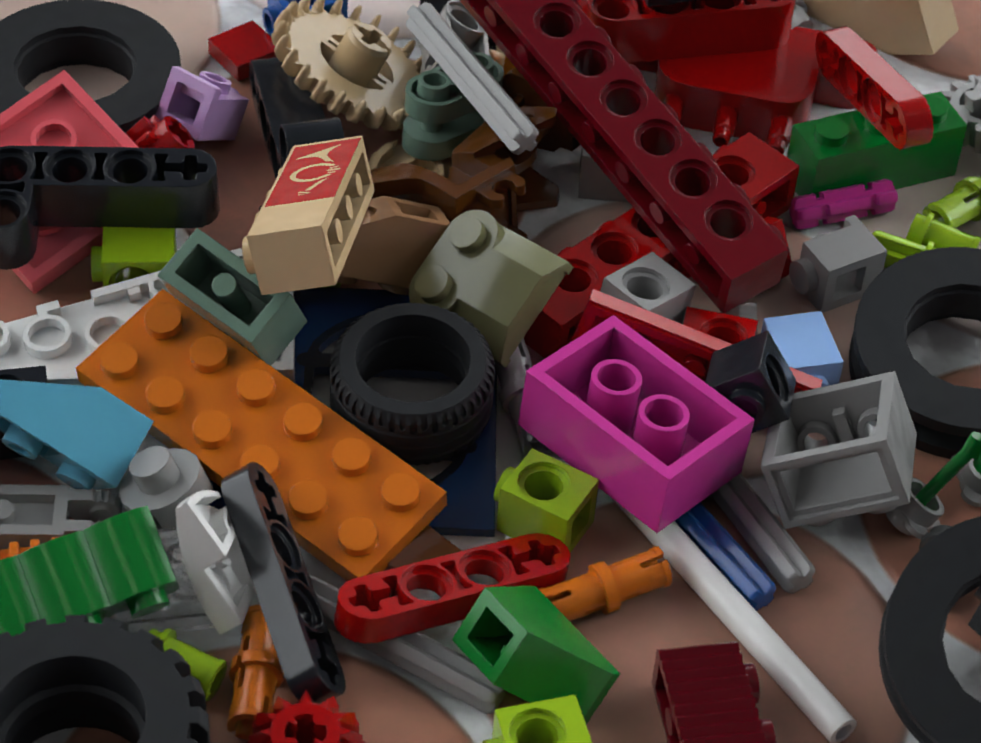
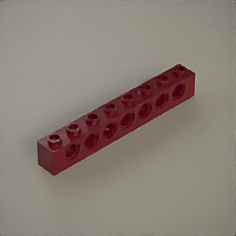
[459,0,789,313]

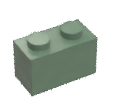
[157,228,308,366]

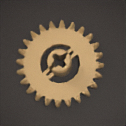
[271,0,422,131]

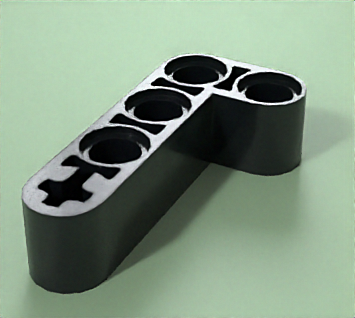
[249,57,345,179]
[0,146,220,270]

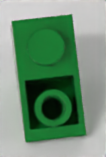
[452,586,620,725]

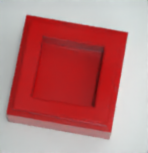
[208,20,276,82]

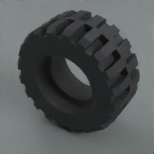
[0,615,210,743]

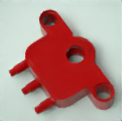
[628,26,877,154]

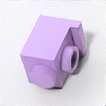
[156,66,249,141]

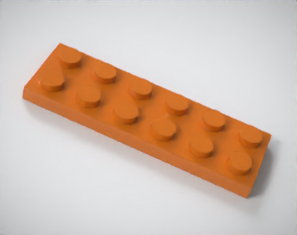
[76,289,447,581]

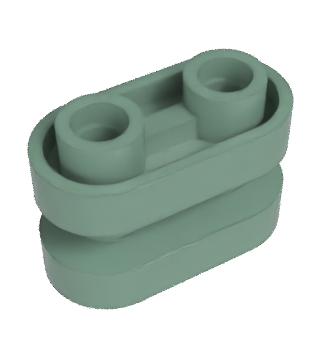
[402,52,504,161]

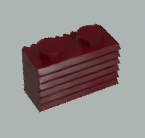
[651,641,776,743]

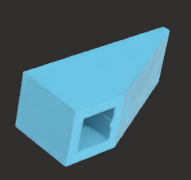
[0,379,154,490]

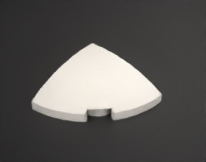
[176,490,256,635]

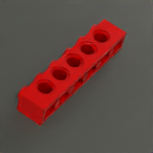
[524,132,800,358]

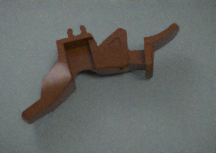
[259,67,580,239]

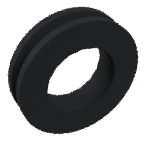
[0,0,181,133]
[849,247,981,459]
[879,516,981,743]

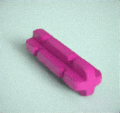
[789,179,898,230]

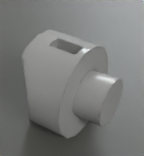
[119,445,213,545]

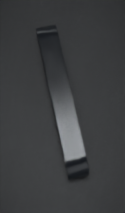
[221,462,346,704]

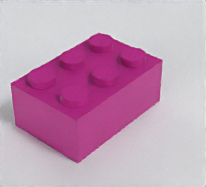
[518,315,755,533]

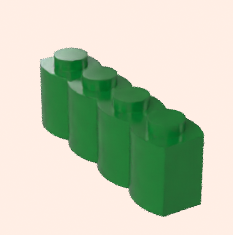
[0,505,180,636]

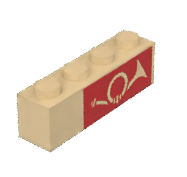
[242,135,375,296]

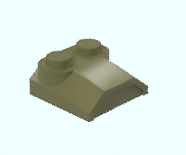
[409,210,574,368]

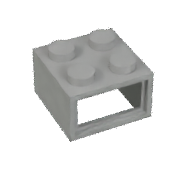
[760,371,917,529]

